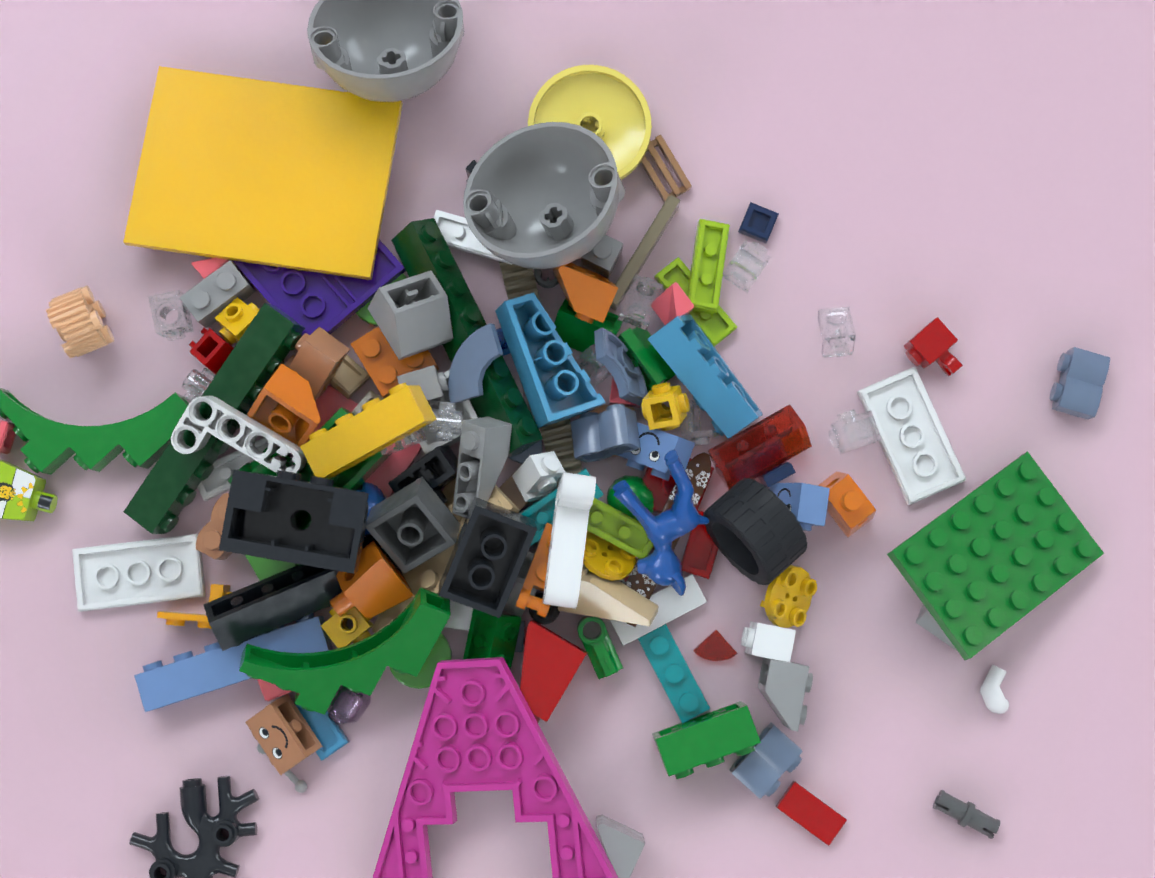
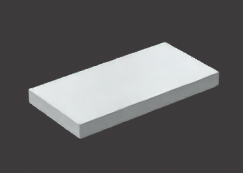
[857,367,966,505]
[72,534,206,612]

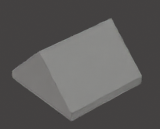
[596,815,645,878]

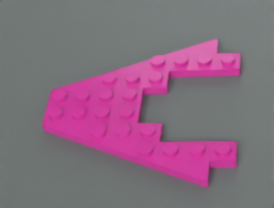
[373,657,618,878]

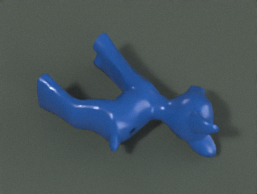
[612,449,710,596]

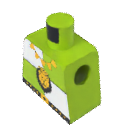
[0,460,58,522]

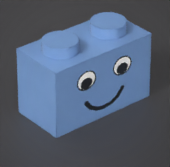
[617,422,695,481]
[769,483,830,531]

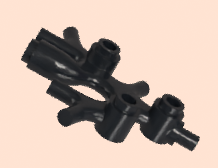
[129,776,259,878]

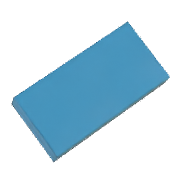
[294,703,350,761]

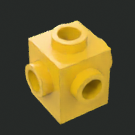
[215,297,260,345]
[641,382,690,431]
[321,607,373,648]

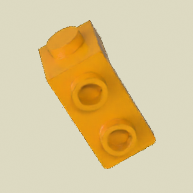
[157,584,232,629]

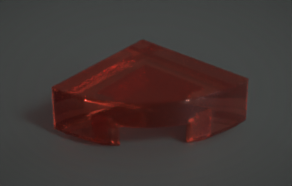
[692,629,738,661]

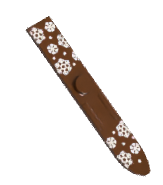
[625,452,711,627]

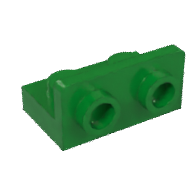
[463,609,521,671]

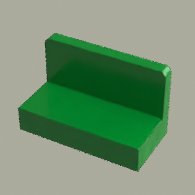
[554,298,624,358]
[618,324,676,392]

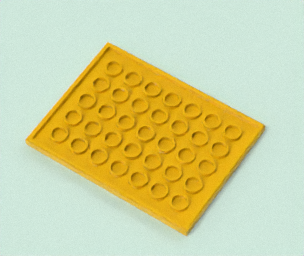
[123,66,403,280]

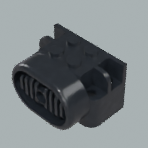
[219,470,369,574]

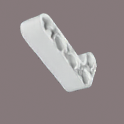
[171,396,307,473]
[543,472,596,609]

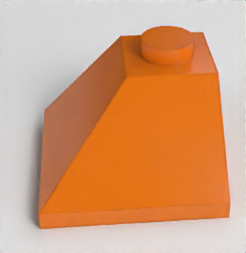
[552,263,618,324]
[247,364,321,448]

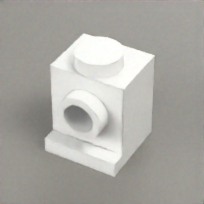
[512,451,565,502]

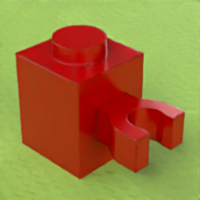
[903,317,963,376]
[189,327,234,374]

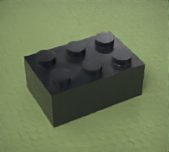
[439,497,537,618]

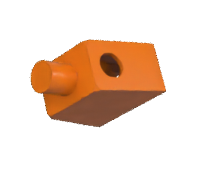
[818,471,876,538]
[330,540,414,619]

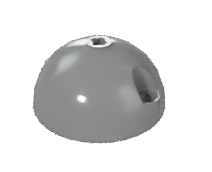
[307,0,464,102]
[463,122,625,269]

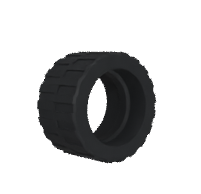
[703,478,807,585]

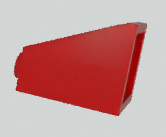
[520,619,587,723]

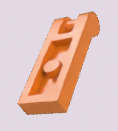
[515,523,552,618]

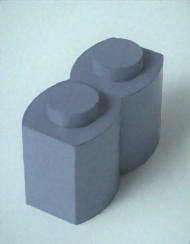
[1049,347,1110,420]
[571,404,640,463]
[729,722,802,799]

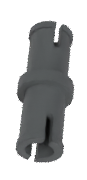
[933,790,1001,839]

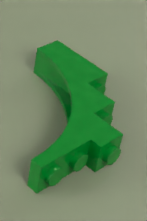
[0,388,189,475]
[239,587,451,715]

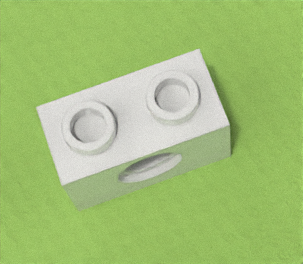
[741,621,796,663]

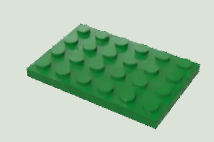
[887,451,1104,661]

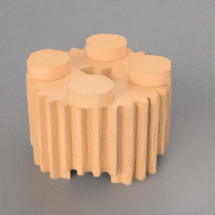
[46,285,114,358]

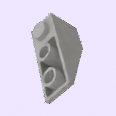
[452,417,512,518]

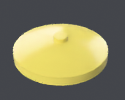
[528,65,652,180]

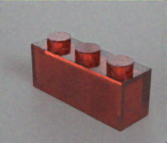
[708,404,812,490]

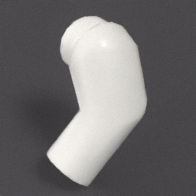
[980,665,1009,714]

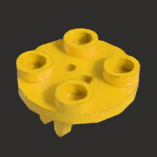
[583,531,636,581]
[760,565,817,628]

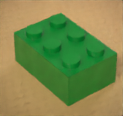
[652,701,761,779]

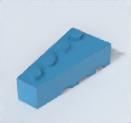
[495,292,606,429]
[648,314,763,439]

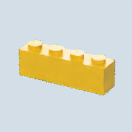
[300,383,437,479]

